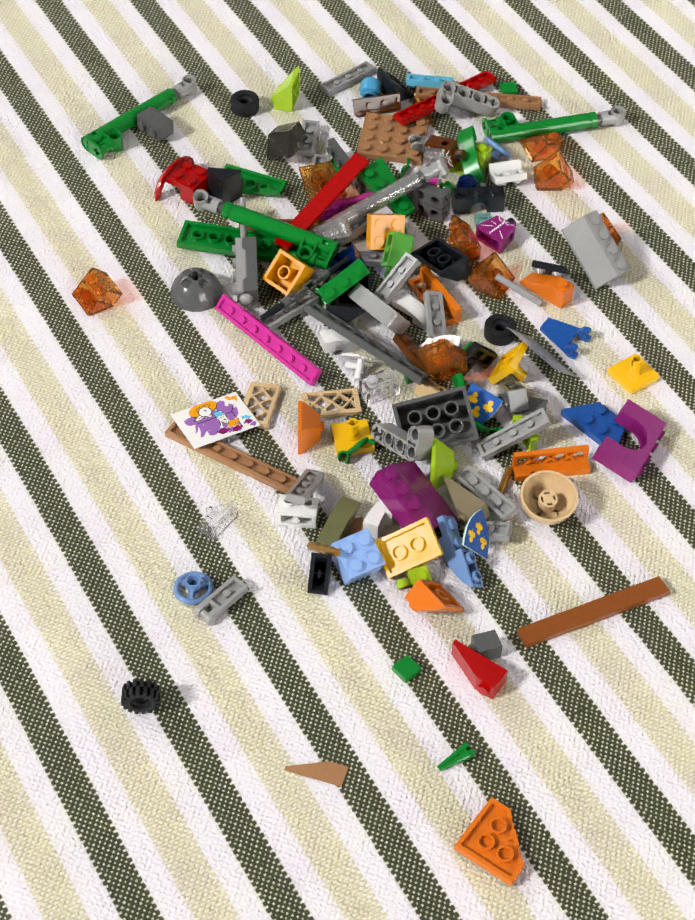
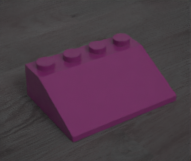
[369,461,459,534]

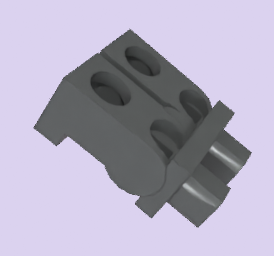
[407,181,451,223]

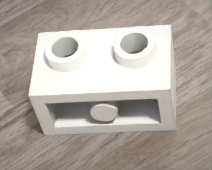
[277,494,319,529]

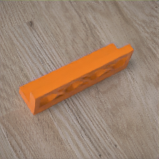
[407,266,462,327]
[511,445,591,482]

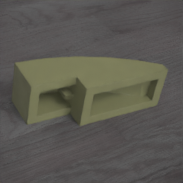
[316,496,361,546]

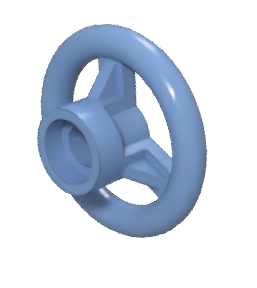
[485,137,512,160]
[173,571,214,605]

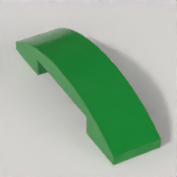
[458,126,485,187]

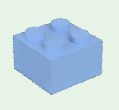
[331,528,386,586]

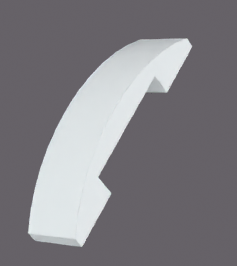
[388,290,427,331]

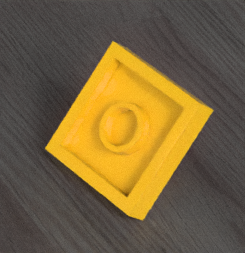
[488,342,528,385]
[607,353,660,395]
[330,418,375,457]

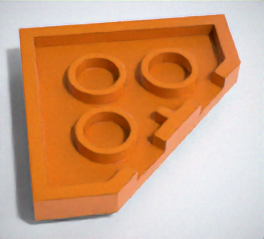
[454,797,524,886]

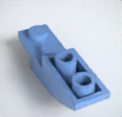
[437,515,484,588]

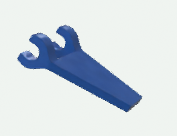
[540,317,591,359]

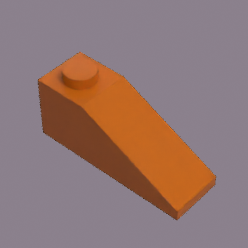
[520,273,574,309]

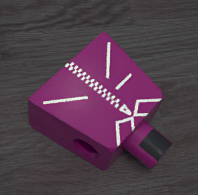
[475,216,516,254]

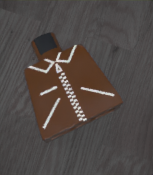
[425,135,466,169]

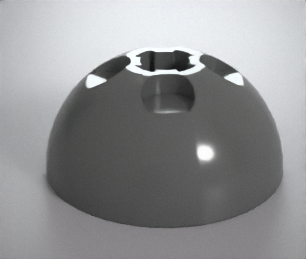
[170,267,223,312]

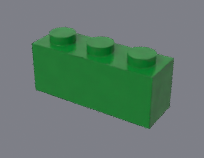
[317,258,370,305]

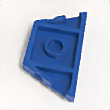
[561,402,625,445]

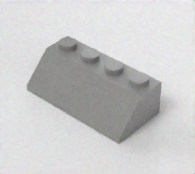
[561,210,631,290]

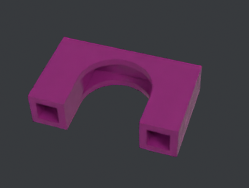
[592,399,666,483]

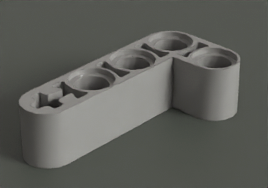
[435,80,500,117]
[347,282,411,334]
[371,423,434,462]

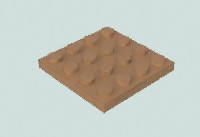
[356,112,429,165]

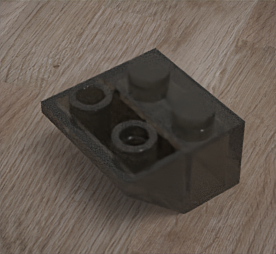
[267,121,308,160]

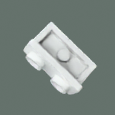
[489,159,527,186]

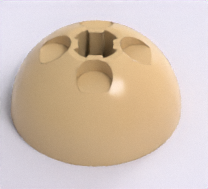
[520,470,578,525]

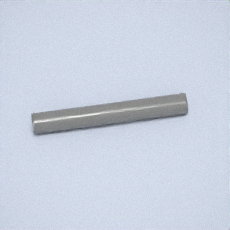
[494,273,543,306]

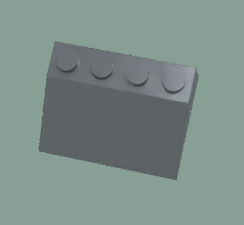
[392,385,479,450]

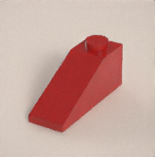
[451,639,508,699]

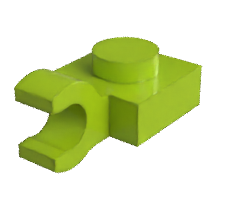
[395,564,432,590]

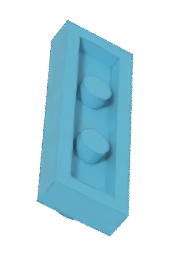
[406,74,453,88]

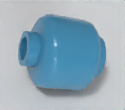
[359,77,381,98]

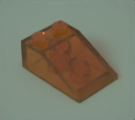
[299,161,347,202]

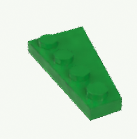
[357,157,415,218]
[224,163,287,197]

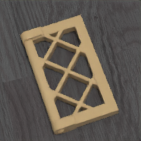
[243,381,282,430]
[301,387,362,418]

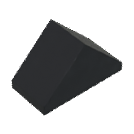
[307,552,332,595]

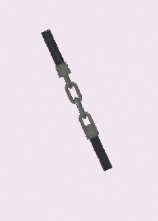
[260,257,350,322]

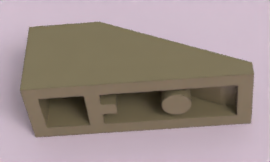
[444,476,490,526]

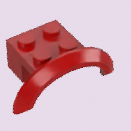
[154,156,208,205]

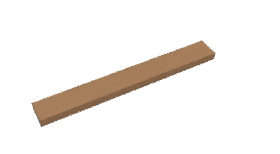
[415,86,541,111]
[165,421,298,494]

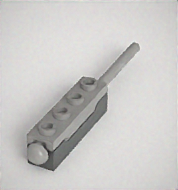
[232,197,259,305]

